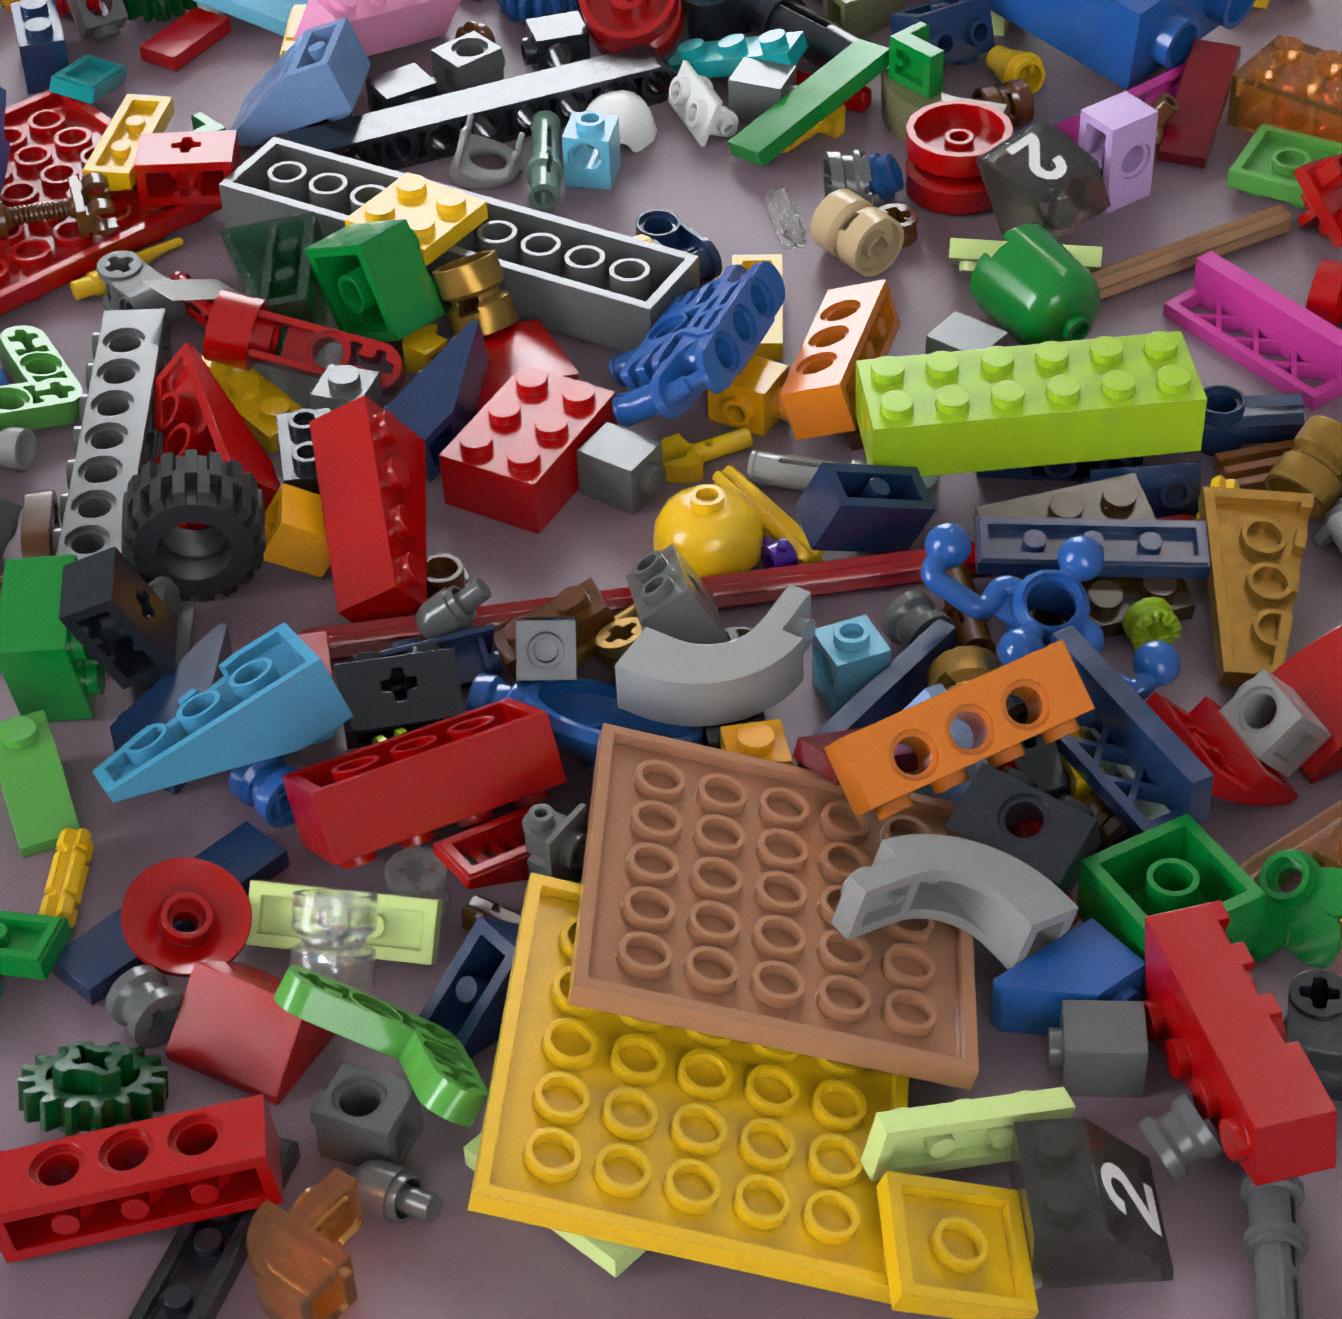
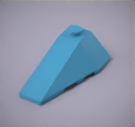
[92,622,354,803]

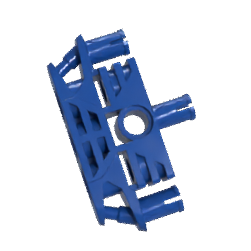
[609,261,785,427]

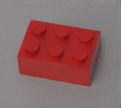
[439,364,618,534]

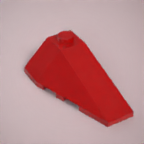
[154,342,281,530]

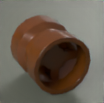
[972,78,1035,127]

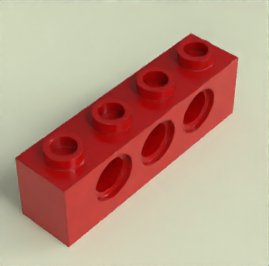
[0,1094,283,1263]

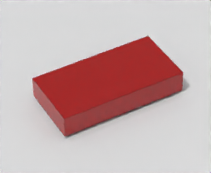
[139,7,231,71]

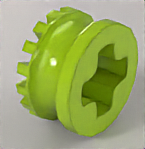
[1122,597,1182,650]

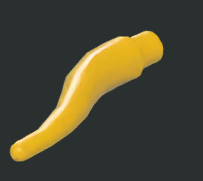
[70,237,184,301]

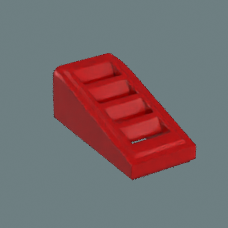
[433,802,539,890]

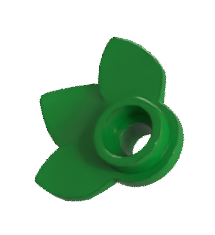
[1250,849,1342,969]

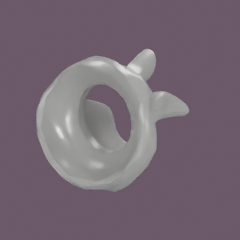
[449,113,525,190]

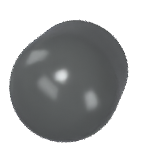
[416,578,492,640]
[348,1159,442,1223]

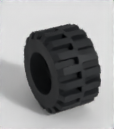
[121,449,266,601]

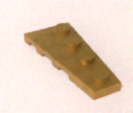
[1198,486,1315,687]

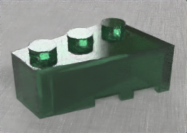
[219,211,327,356]

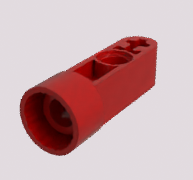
[203,289,407,396]

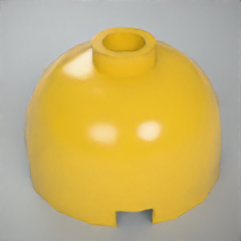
[653,484,763,577]

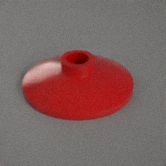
[121,857,252,977]

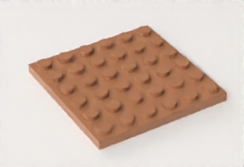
[567,723,979,1090]

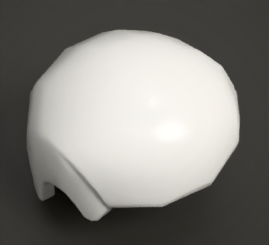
[586,90,657,152]

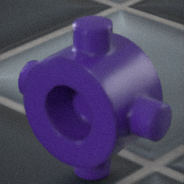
[761,536,798,569]

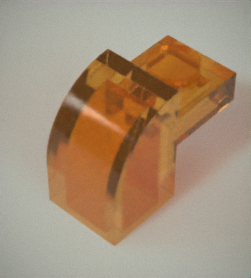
[246,1167,364,1319]

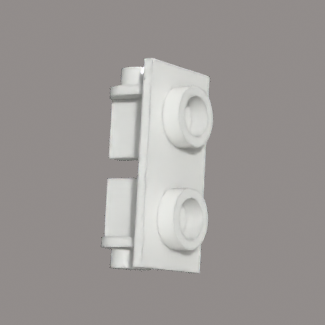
[668,60,739,147]

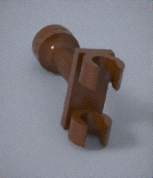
[0,173,118,238]

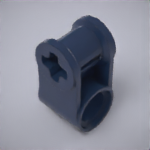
[636,209,722,280]

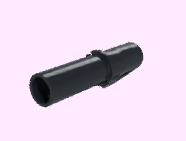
[686,0,873,67]

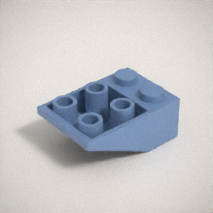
[231,17,371,148]

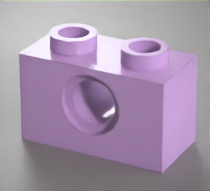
[1075,91,1158,214]

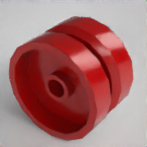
[578,0,684,56]
[904,99,1013,215]

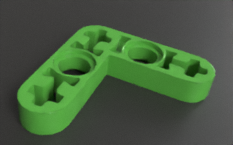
[0,325,83,431]
[273,965,489,1127]

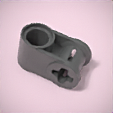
[97,251,186,324]

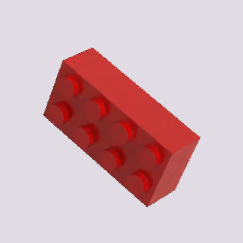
[281,698,567,869]

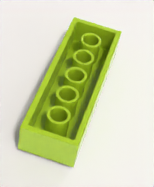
[855,331,1207,477]

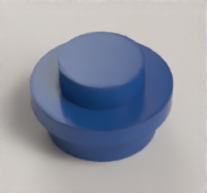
[868,153,904,201]

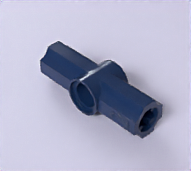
[1200,385,1305,456]

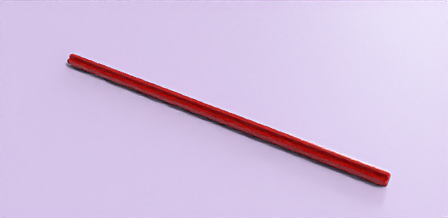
[301,514,1193,660]

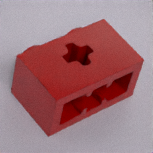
[134,130,242,207]

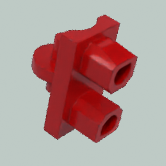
[1293,153,1342,249]

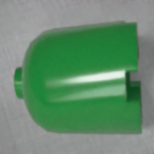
[969,224,1101,345]

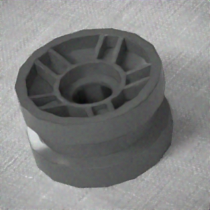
[823,148,872,204]

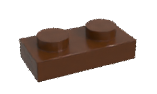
[493,577,616,681]

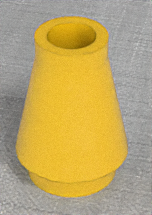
[986,45,1046,95]

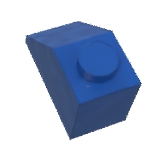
[990,918,1145,1035]

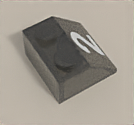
[976,118,1111,241]
[1010,1117,1174,1289]

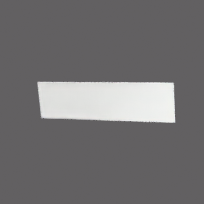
[141,279,239,301]

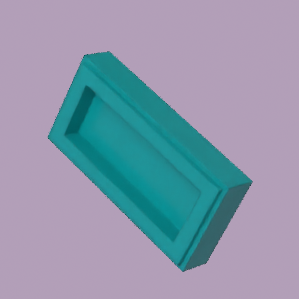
[49,54,127,104]

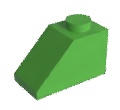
[0,710,80,858]

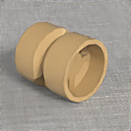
[810,189,904,277]

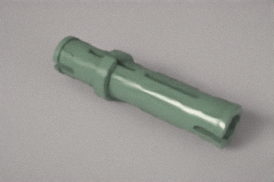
[525,110,564,211]

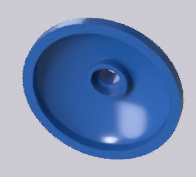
[524,678,704,769]

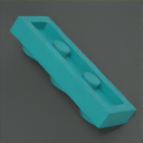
[668,29,808,78]

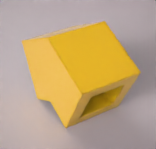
[402,324,448,375]

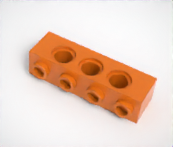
[778,279,901,440]
[824,639,1095,821]

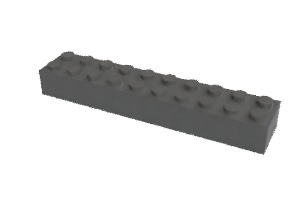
[219,137,700,352]

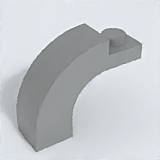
[615,584,816,727]
[831,834,1079,970]

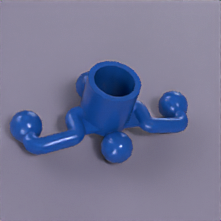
[921,522,1181,700]

